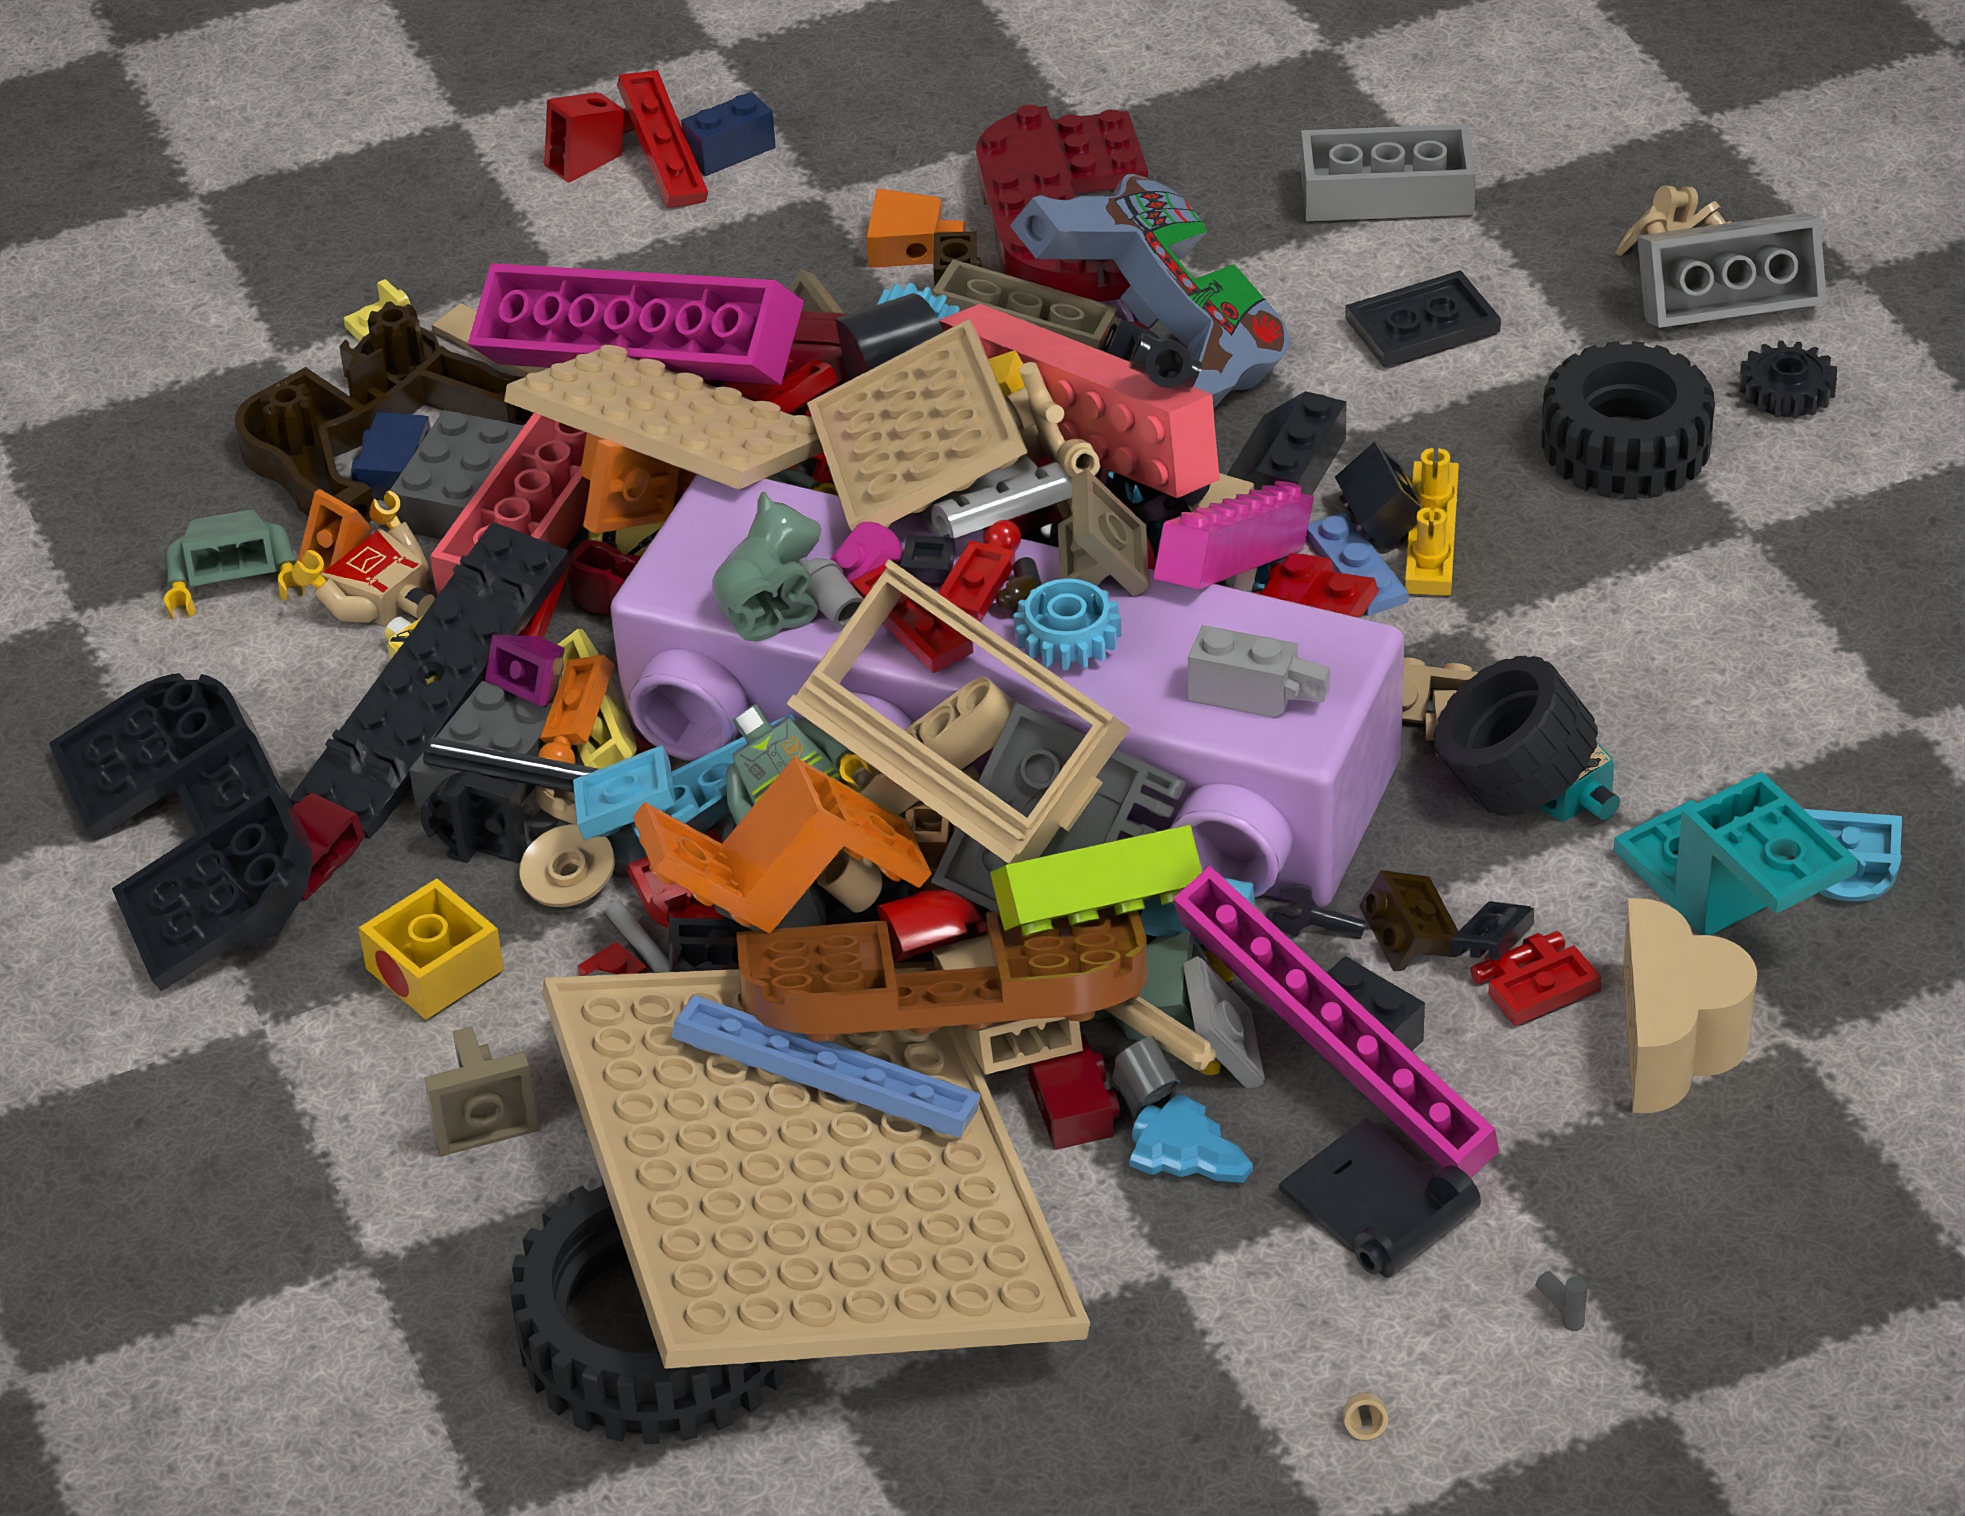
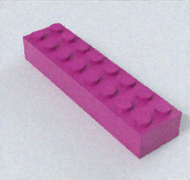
[467,263,804,385]

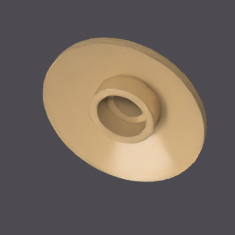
[519,824,615,907]

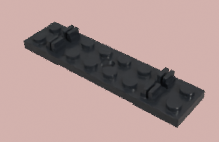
[290,521,572,839]

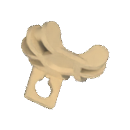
[1615,186,1732,256]

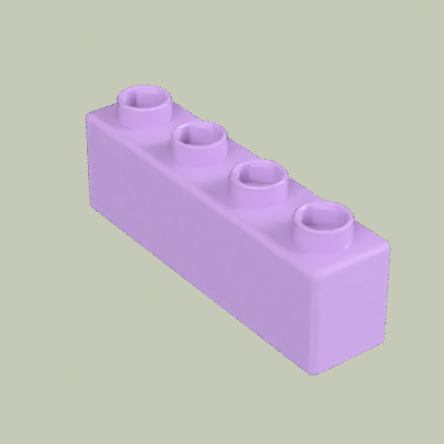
[610,474,1404,908]

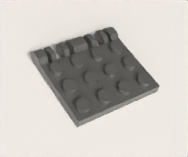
[931,701,1187,912]

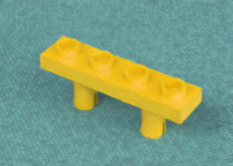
[1405,448,1459,596]

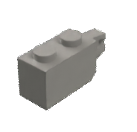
[1188,625,1330,718]

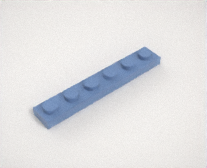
[672,995,981,1138]

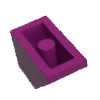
[485,635,565,706]

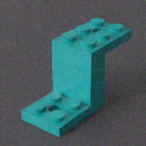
[1613,771,1858,935]

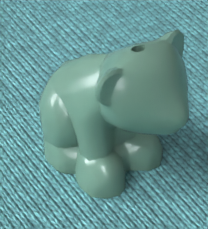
[712,492,821,642]

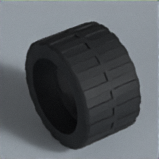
[1434,655,1598,816]

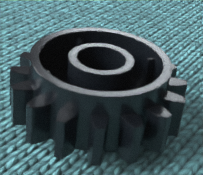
[1739,340,1837,419]

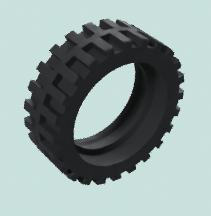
[510,1177,795,1444]

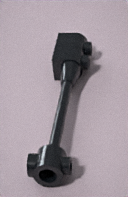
[1100,316,1202,388]

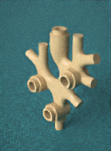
[1006,362,1100,520]

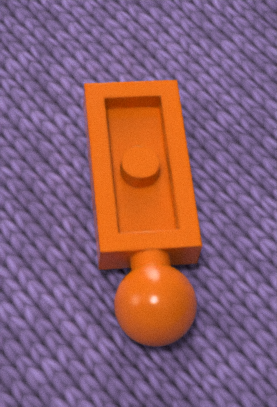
[538,654,615,764]

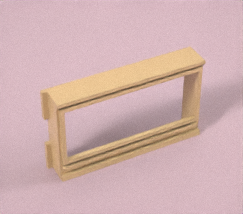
[786,559,1130,864]

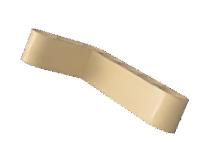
[816,676,1016,912]

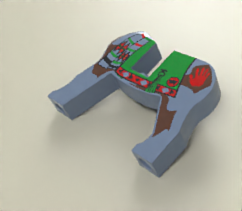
[1010,174,1289,409]

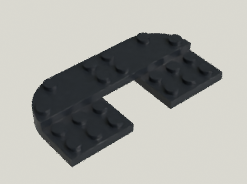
[49,673,312,992]

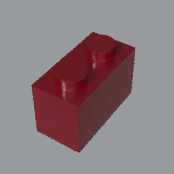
[1027,1034,1120,1150]

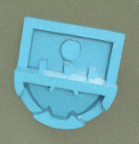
[1804,809,1902,901]

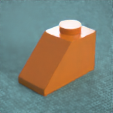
[298,489,373,574]

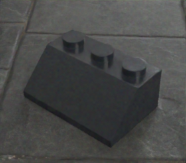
[1227,391,1347,495]

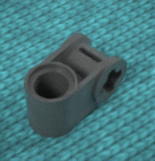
[1109,1037,1181,1120]

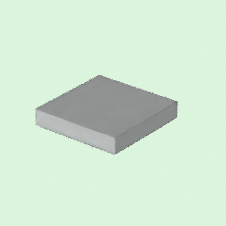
[1183,956,1265,1088]

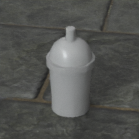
[798,557,864,629]

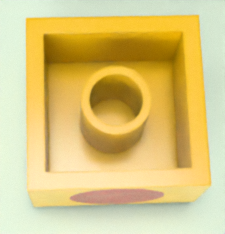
[358,878,504,1020]

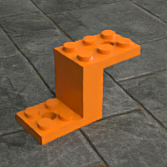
[580,381,705,534]
[633,756,932,934]

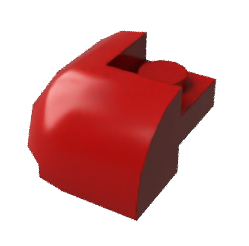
[876,890,988,962]

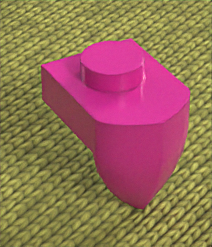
[829,522,904,583]

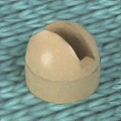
[1343,1392,1388,1440]

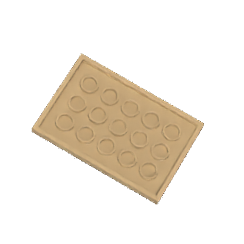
[807,319,1028,531]
[504,345,824,490]

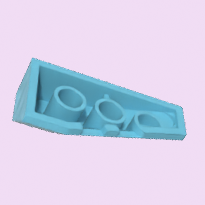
[631,713,795,855]

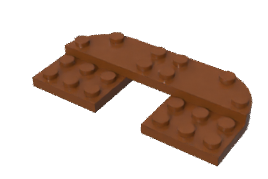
[736,907,1148,1042]

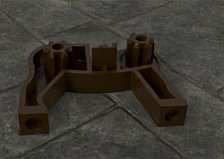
[235,301,534,523]

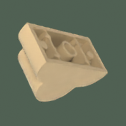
[1623,898,1757,1113]

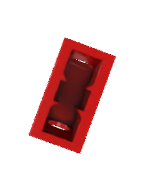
[544,92,635,183]

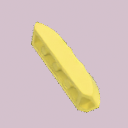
[557,629,637,769]

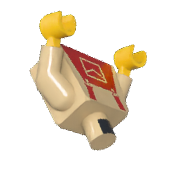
[292,491,435,627]

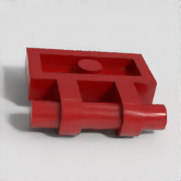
[1470,931,1602,1026]

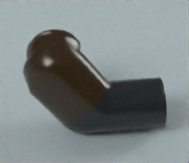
[996,557,1042,614]

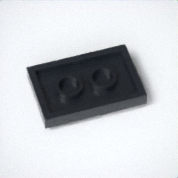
[1345,270,1501,367]

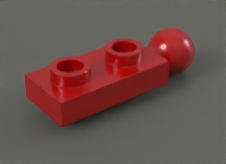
[938,520,1021,623]

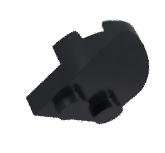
[420,772,528,864]
[668,918,754,972]

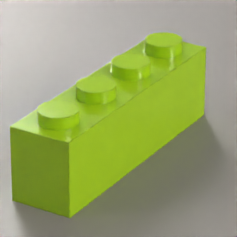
[990,825,1202,936]

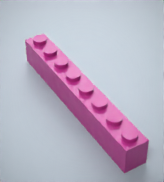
[1153,481,1314,589]
[1173,865,1499,1178]

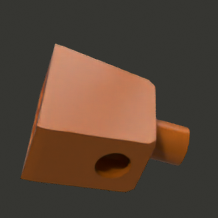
[866,189,966,268]

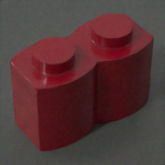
[568,540,641,616]
[293,793,365,901]

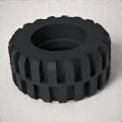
[1541,341,1715,499]

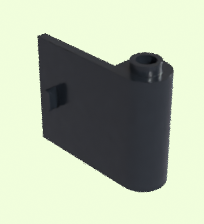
[1278,1117,1481,1278]

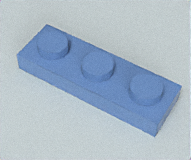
[1306,512,1409,616]

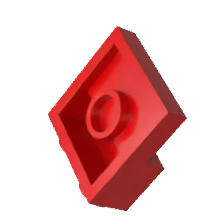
[1253,553,1379,618]

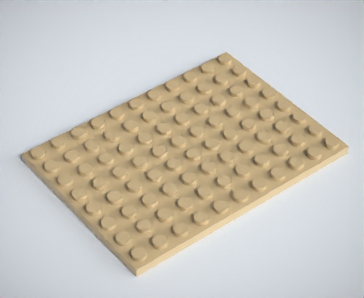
[542,961,1090,1368]

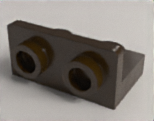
[1360,870,1458,971]

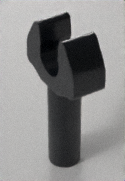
[1272,884,1366,939]

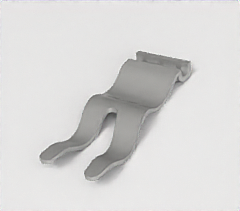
[913,455,1072,538]

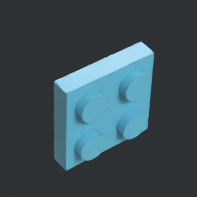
[573,745,676,840]

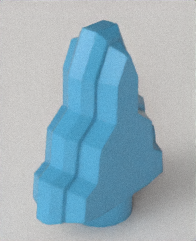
[1129,1093,1253,1183]

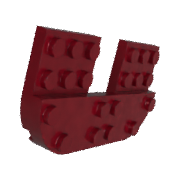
[976,105,1148,302]

